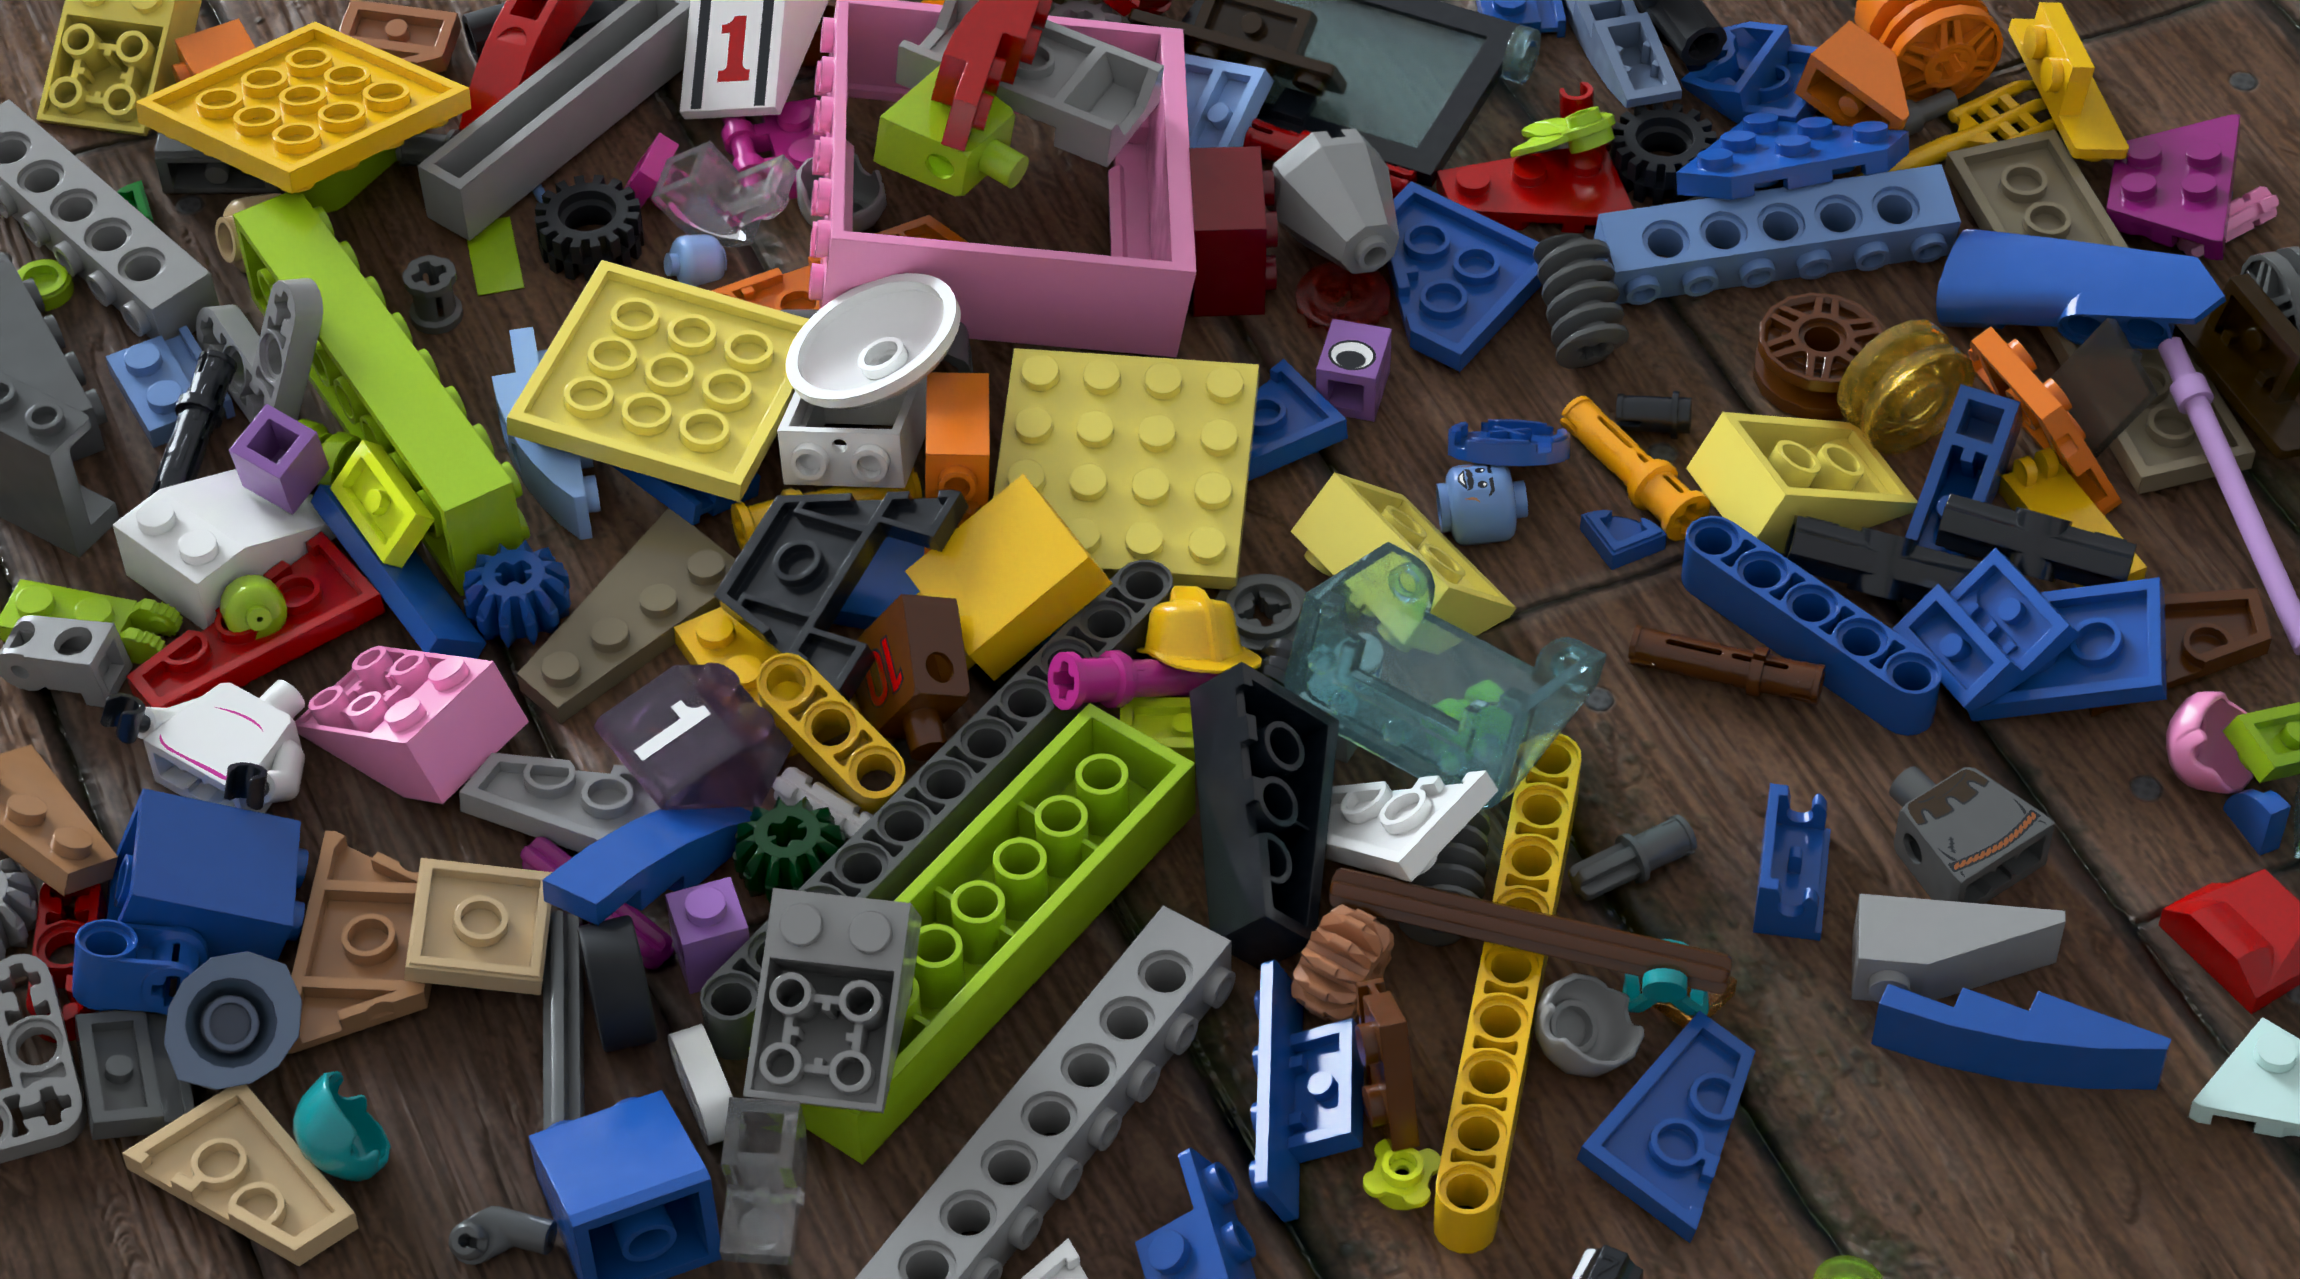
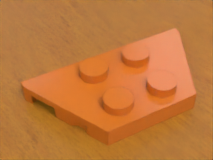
[1966,326,2122,516]

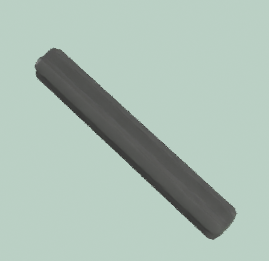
[543,910,585,1130]

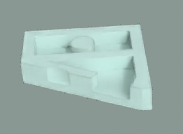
[2188,1017,2300,1138]

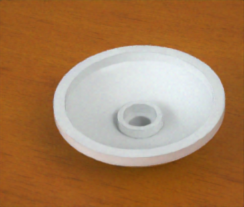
[786,273,961,410]

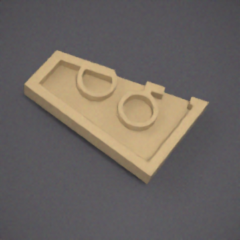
[122,1084,359,1266]

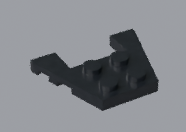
[714,490,969,702]

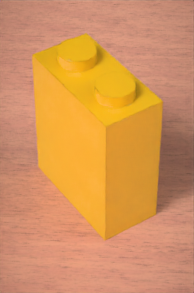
[905,474,1113,681]

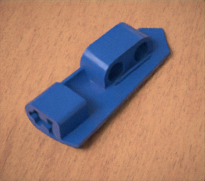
[1936,229,2226,350]

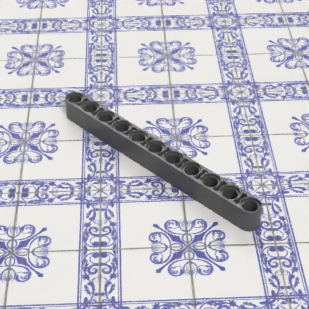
[700,560,1173,1060]

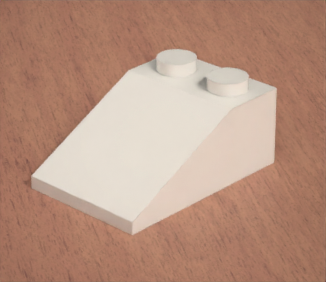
[113,469,336,630]

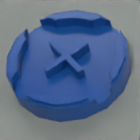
[1448,419,1571,466]

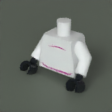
[100,680,305,813]

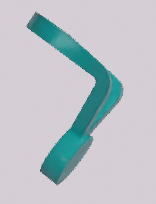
[1622,939,1709,1016]

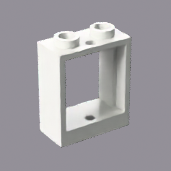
[777,376,927,488]

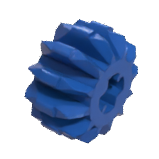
[463,540,571,648]

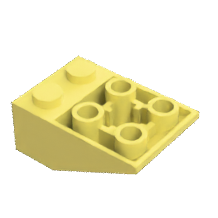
[36,0,202,136]

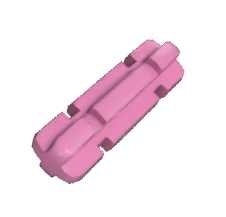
[2176,186,2280,257]

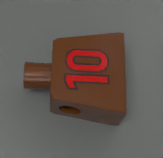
[855,594,970,761]

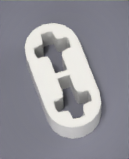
[668,1024,742,1146]

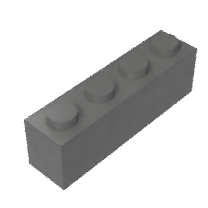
[0,260,108,462]

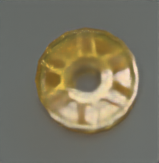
[1836,319,1975,454]

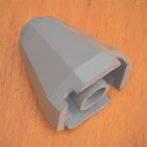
[1266,128,1399,274]

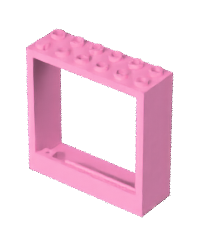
[809,0,1196,357]

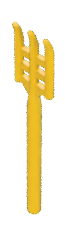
[1854,80,2058,177]

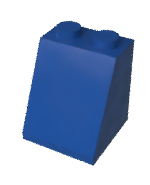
[105,788,309,962]
[528,1090,723,1279]

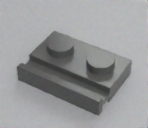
[74,1010,195,1140]

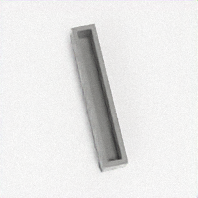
[417,0,690,241]

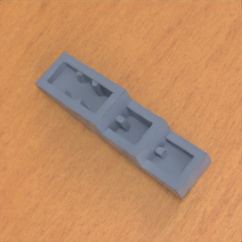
[1562,0,1682,108]

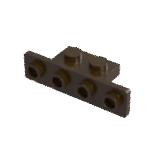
[1128,0,1348,96]
[2173,274,2300,460]

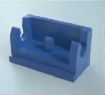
[1753,783,1831,941]

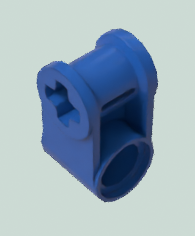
[72,919,208,1015]

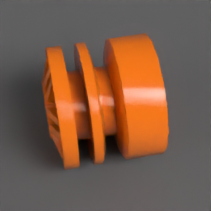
[1854,0,2004,102]

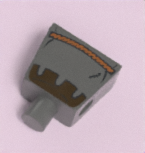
[1889,766,2055,904]

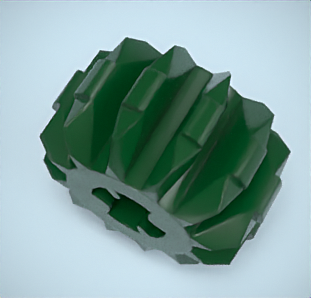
[733,795,845,904]

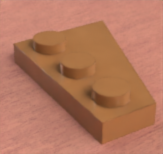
[0,744,118,896]

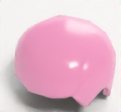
[2166,691,2253,794]

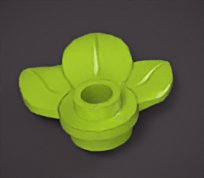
[1510,106,1616,158]

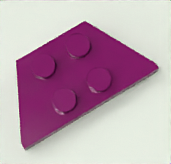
[2106,114,2240,260]

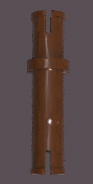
[1628,625,1826,705]

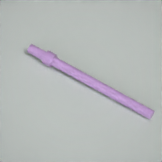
[2158,337,2300,655]

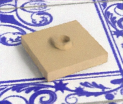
[404,858,552,995]

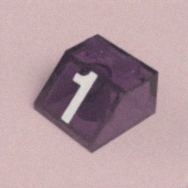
[593,662,793,810]

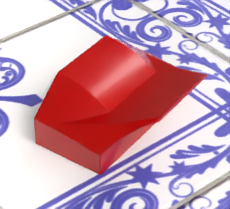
[2158,869,2300,1015]

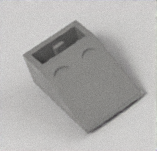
[743,888,922,1113]

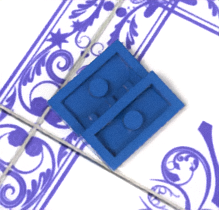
[1892,548,2081,712]

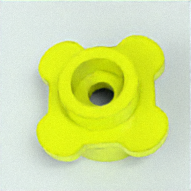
[1363,1139,1441,1210]

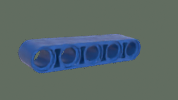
[1681,516,1942,736]

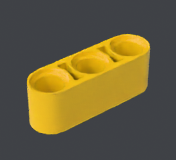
[756,653,906,815]

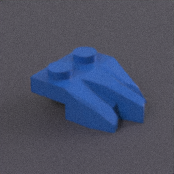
[1680,21,1818,124]

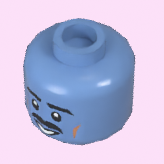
[1436,463,1528,546]

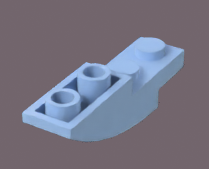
[491,327,601,540]

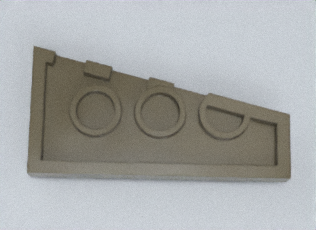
[517,508,736,725]

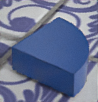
[1580,510,1667,570]
[2223,788,2291,856]

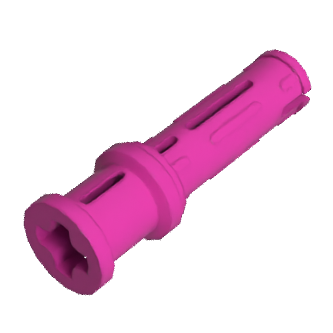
[1048,650,1219,710]

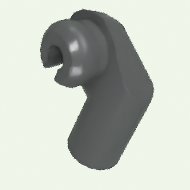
[448,1206,557,1265]

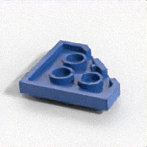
[1676,113,1909,200]
[1387,181,1542,372]

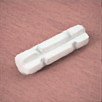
[772,767,873,840]

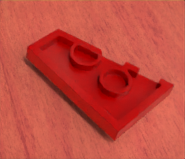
[1436,144,1634,233]

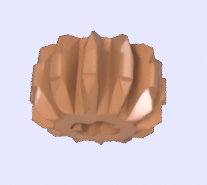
[1291,904,1394,1022]

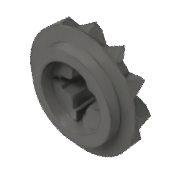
[1215,574,1314,653]

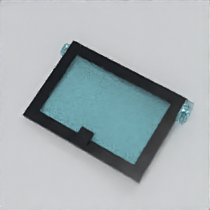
[1181,0,1541,187]

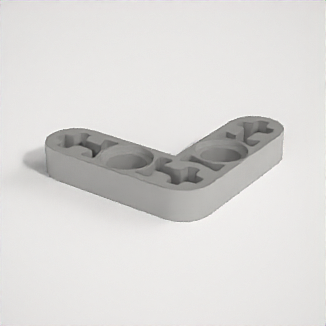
[196,278,323,423]
[0,954,87,1164]

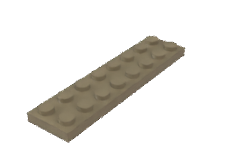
[1944,129,2256,494]

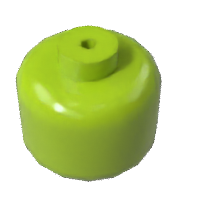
[220,575,288,639]

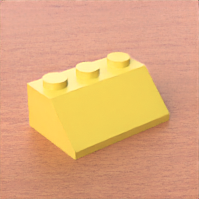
[1291,472,1517,657]

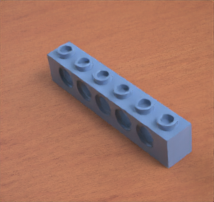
[1594,164,1961,305]

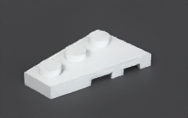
[1325,771,1499,882]

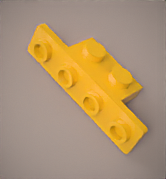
[2008,2,2129,162]

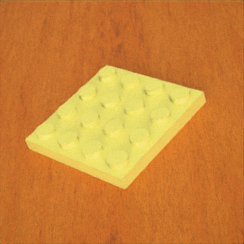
[507,260,810,502]
[993,348,1259,590]

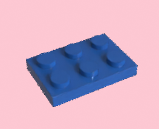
[1967,577,2167,721]

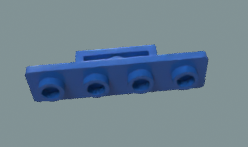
[1249,960,1364,1222]
[1135,1147,1256,1279]

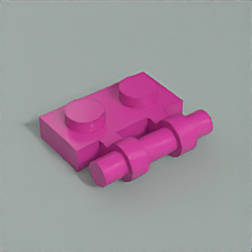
[721,97,824,201]

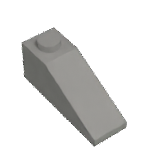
[1851,894,2066,1003]

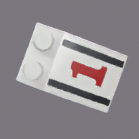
[680,0,829,119]

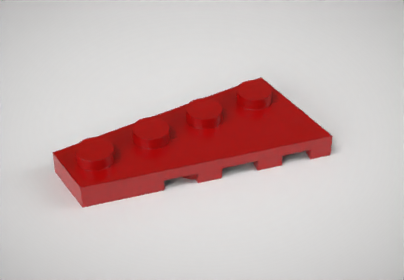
[126,531,385,708]

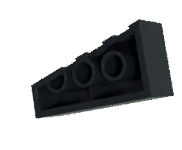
[1189,662,1339,971]

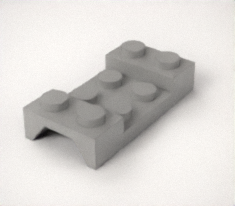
[895,0,1164,167]

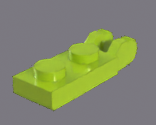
[0,579,183,664]

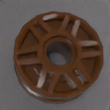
[1753,292,1886,420]

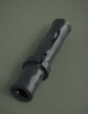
[148,350,238,498]

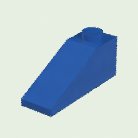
[1905,384,2023,558]

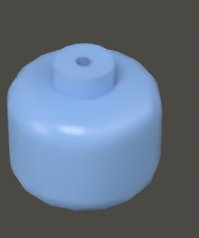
[664,234,727,286]

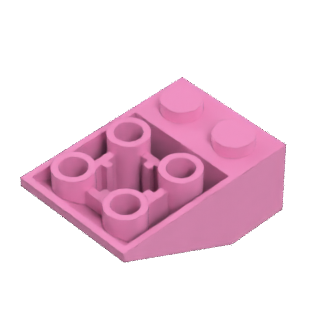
[295,646,529,804]

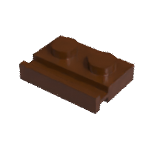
[1355,977,1420,1151]

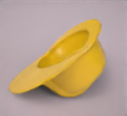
[1136,585,1263,674]

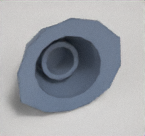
[164,951,303,1090]

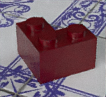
[1189,146,1278,317]

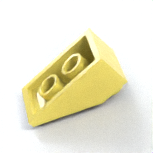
[1686,412,1918,553]

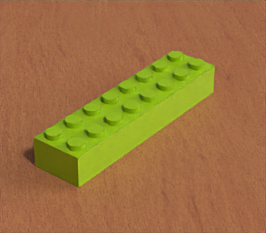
[233,192,530,596]
[749,703,1196,1165]

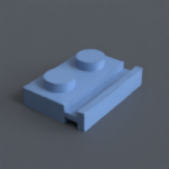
[105,325,236,448]

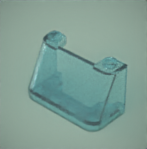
[1284,542,1607,809]

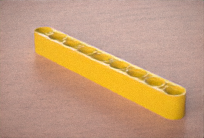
[1433,732,1581,1254]

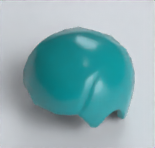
[293,1071,391,1182]

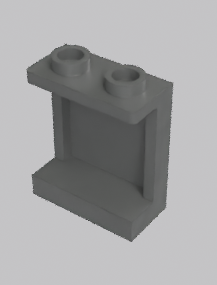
[0,371,120,558]

